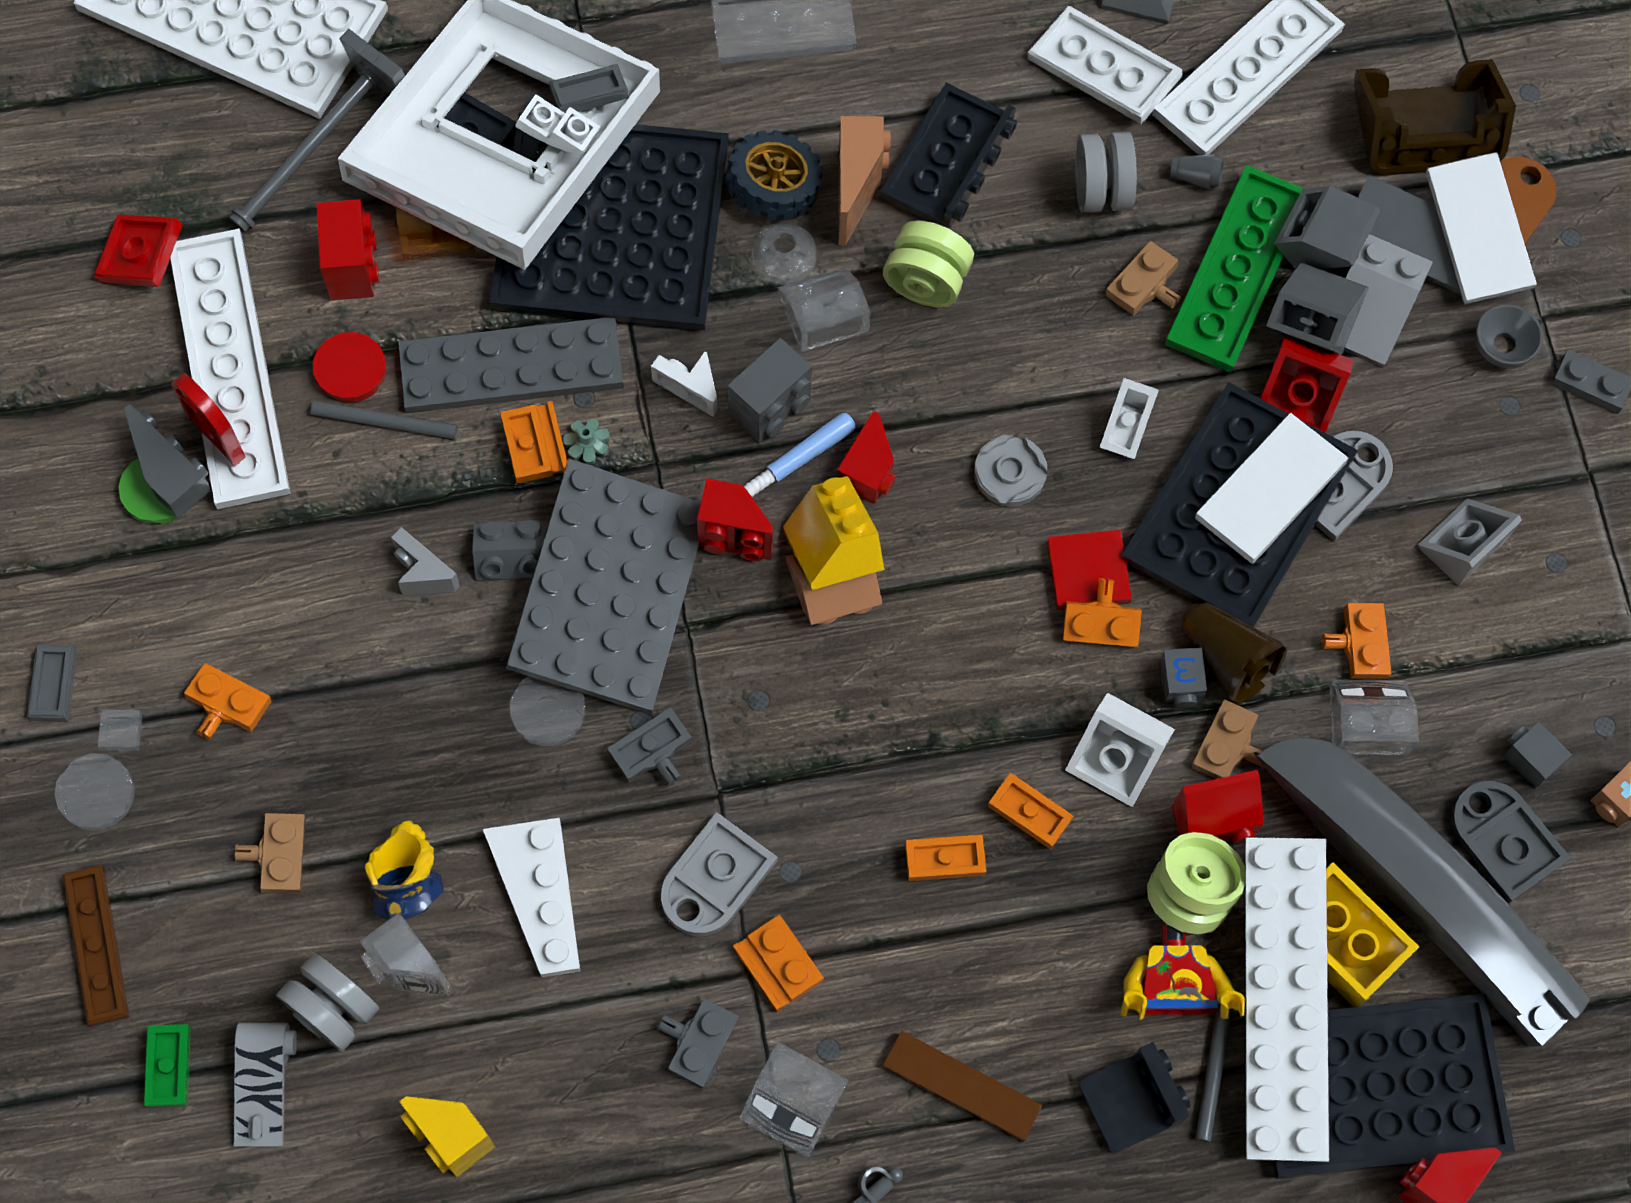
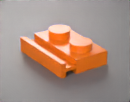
[500,401,567,484]
[733,914,824,1012]

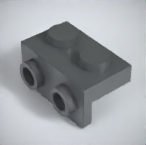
[472,520,549,580]

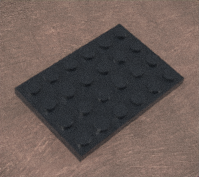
[1121,382,1358,627]
[1273,994,1515,1179]

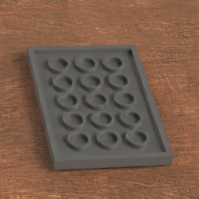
[505,459,701,714]

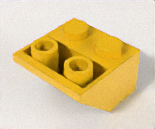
[399,1096,495,1177]

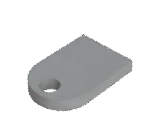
[1315,431,1393,541]
[661,812,778,936]

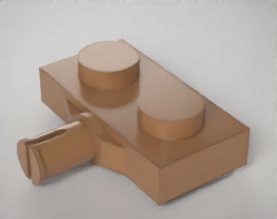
[1106,241,1181,316]
[1192,699,1264,779]
[235,813,305,894]

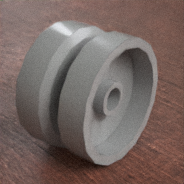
[1075,132,1137,213]
[275,952,380,1052]

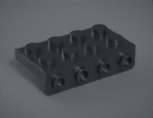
[880,83,1018,229]

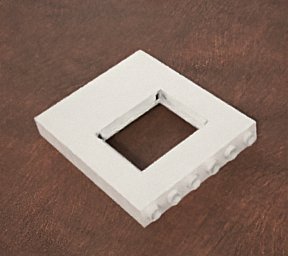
[338,0,660,270]

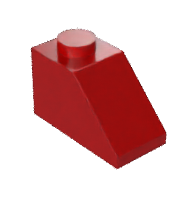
[837,411,896,504]

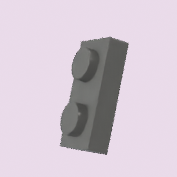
[1551,349,1631,414]

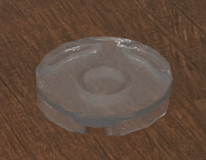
[509,676,586,747]
[54,753,135,830]

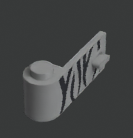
[234,1023,297,1146]

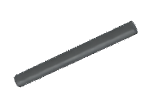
[311,401,458,439]
[1195,986,1236,1143]

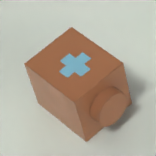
[1590,761,1631,828]

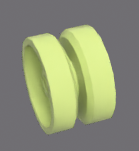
[883,221,974,308]
[1147,832,1246,934]

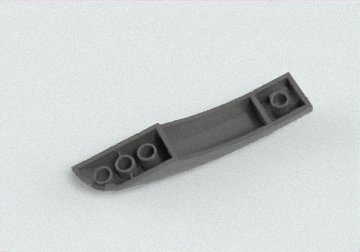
[1255,738,1590,1047]

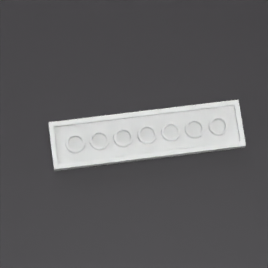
[170,229,291,509]
[1245,838,1329,1162]

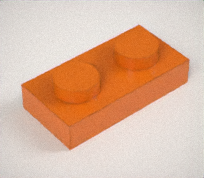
[988,772,1074,850]
[905,835,986,881]

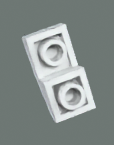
[515,94,600,155]

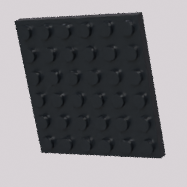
[489,113,729,330]

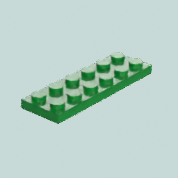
[1165,165,1304,373]

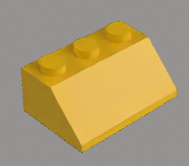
[783,476,885,590]
[1326,863,1419,1007]

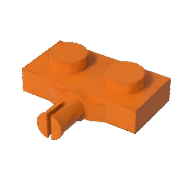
[1062,578,1142,647]
[1321,603,1391,679]
[184,663,272,740]

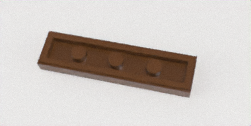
[63,865,130,1027]
[883,1031,1043,1142]

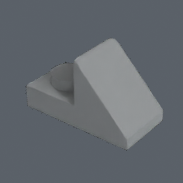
[391,527,460,595]

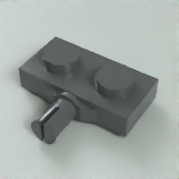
[607,707,692,786]
[657,998,739,1089]

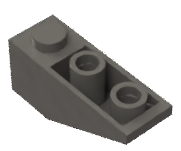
[124,404,211,519]

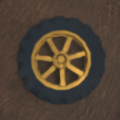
[726,130,823,221]

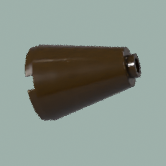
[1182,603,1287,703]

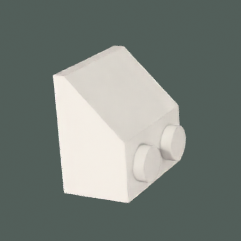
[1065,693,1175,807]

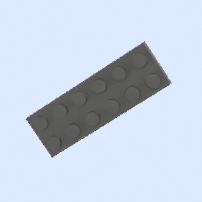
[398,318,624,413]

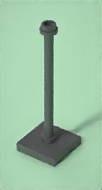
[229,28,405,232]

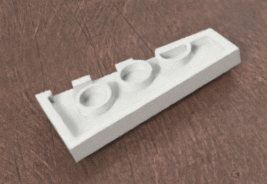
[483,818,581,977]

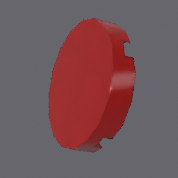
[313,332,387,403]

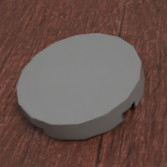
[974,435,1047,507]

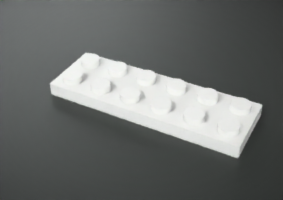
[1152,0,1345,155]

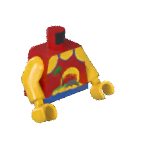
[1120,925,1245,1020]

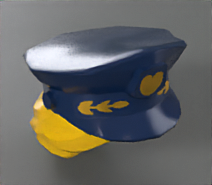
[365,820,444,922]

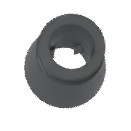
[1170,154,1224,189]

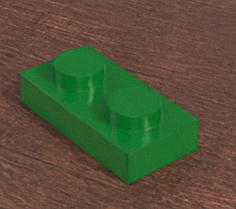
[144,1024,191,1108]

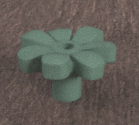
[563,419,610,465]

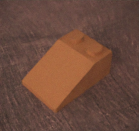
[838,116,891,246]

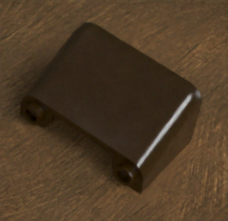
[1354,59,1516,174]

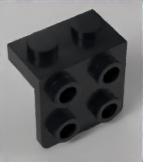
[1079,1041,1191,1153]

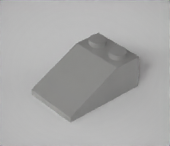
[1344,234,1433,368]

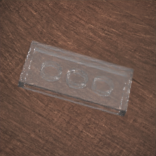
[711,0,857,64]

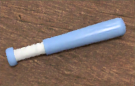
[744,413,856,497]

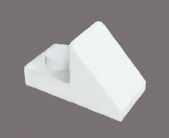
[651,352,717,417]
[1100,378,1159,459]

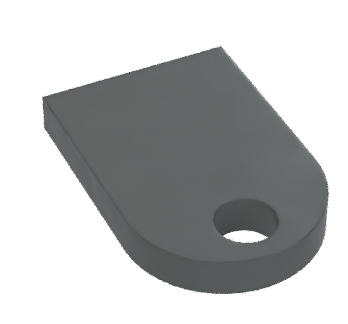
[1451,781,1571,904]

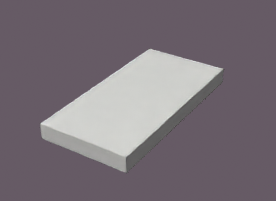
[1028,6,1182,124]
[1426,152,1537,304]
[1195,413,1348,564]

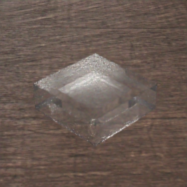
[98,710,143,751]

